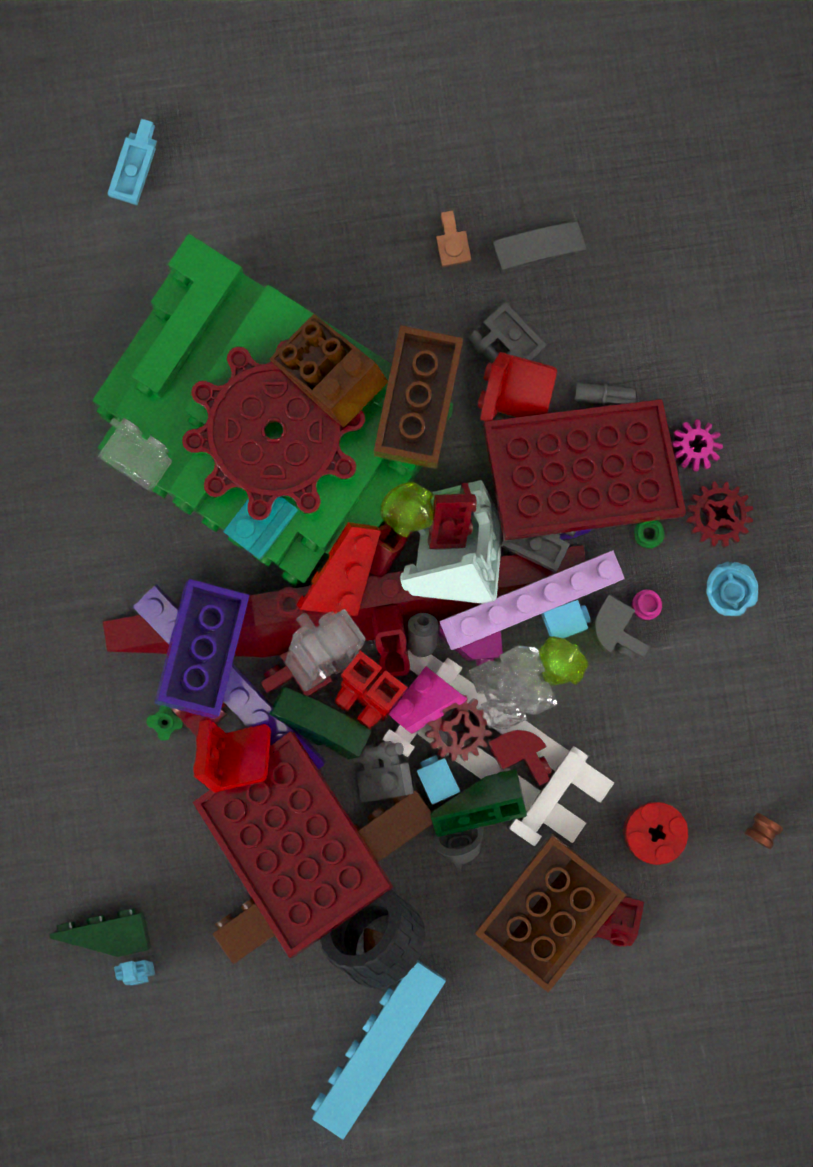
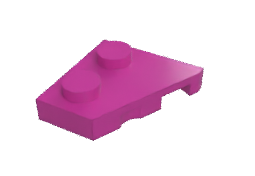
[388,666,467,734]

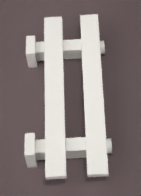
[383,649,614,846]

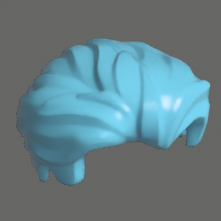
[706,561,758,616]

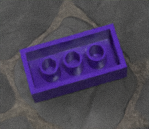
[154,579,249,719]

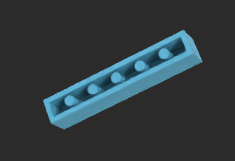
[311,960,446,1140]

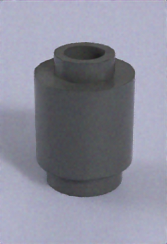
[407,613,439,657]

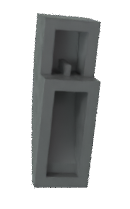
[492,221,587,275]

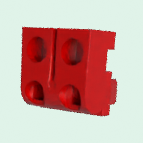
[335,651,407,729]

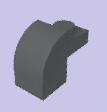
[593,595,650,660]

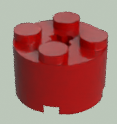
[623,802,688,865]

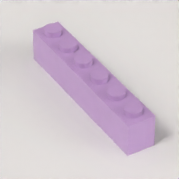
[439,551,625,650]

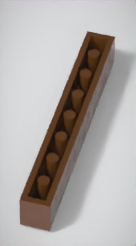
[212,790,433,964]

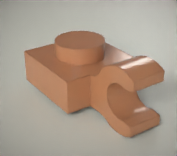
[436,211,471,268]

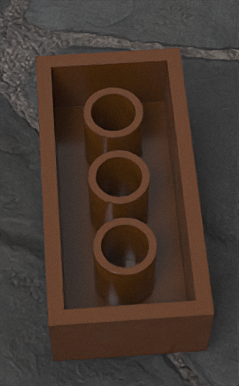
[374,325,463,469]

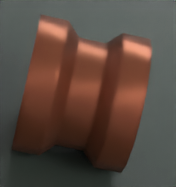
[744,813,783,850]

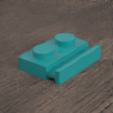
[223,496,299,560]

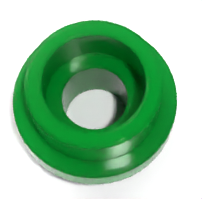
[634,520,665,549]

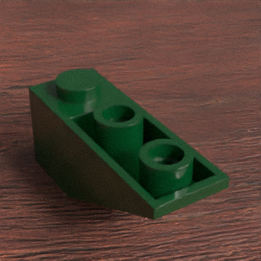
[49,908,151,957]

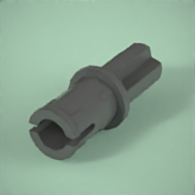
[575,382,636,407]

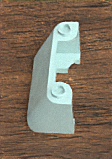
[400,480,503,604]

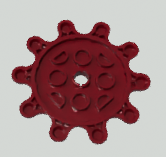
[182,340,365,520]

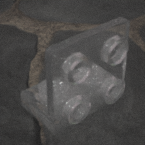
[98,418,172,492]

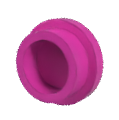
[632,590,662,620]

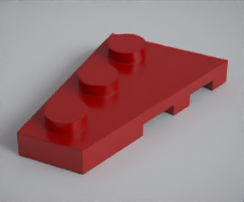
[296,522,381,616]

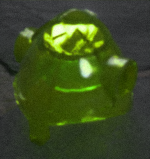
[381,482,434,538]
[535,636,589,686]

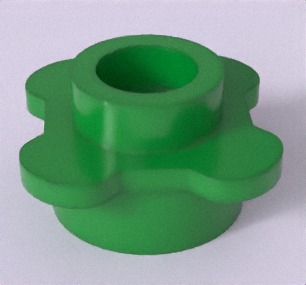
[146,705,183,741]

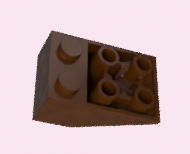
[270,314,388,428]

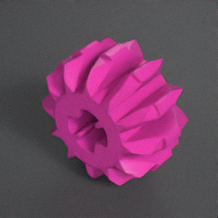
[671,419,723,472]

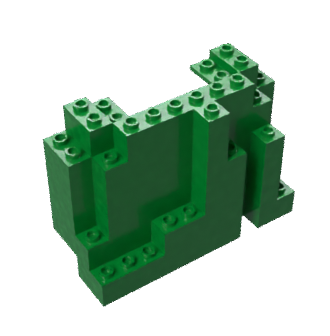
[92,234,454,588]

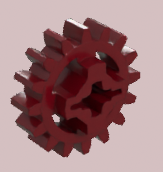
[686,481,753,548]
[424,694,492,761]

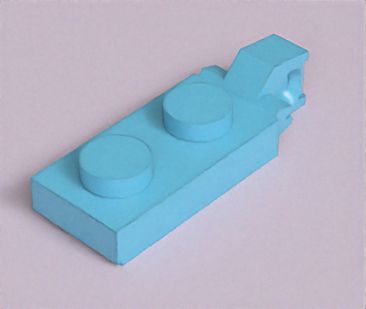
[108,119,157,205]
[114,960,155,986]

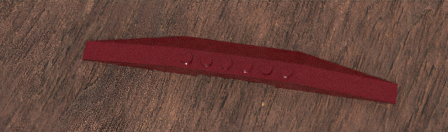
[103,545,586,658]

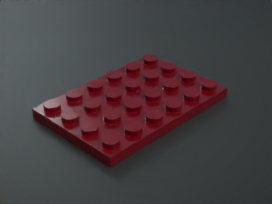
[483,399,686,541]
[193,731,393,958]

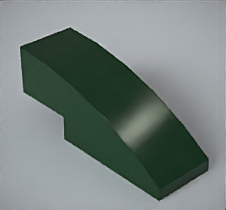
[269,687,371,760]

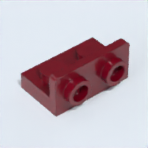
[427,483,477,549]
[592,897,645,947]

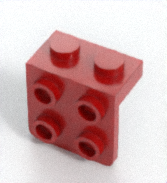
[478,352,557,421]
[193,719,271,793]

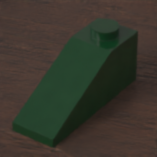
[430,769,527,837]

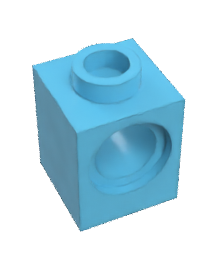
[541,600,591,643]
[417,755,460,804]

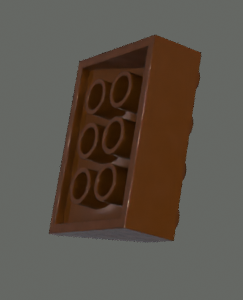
[475,834,626,993]

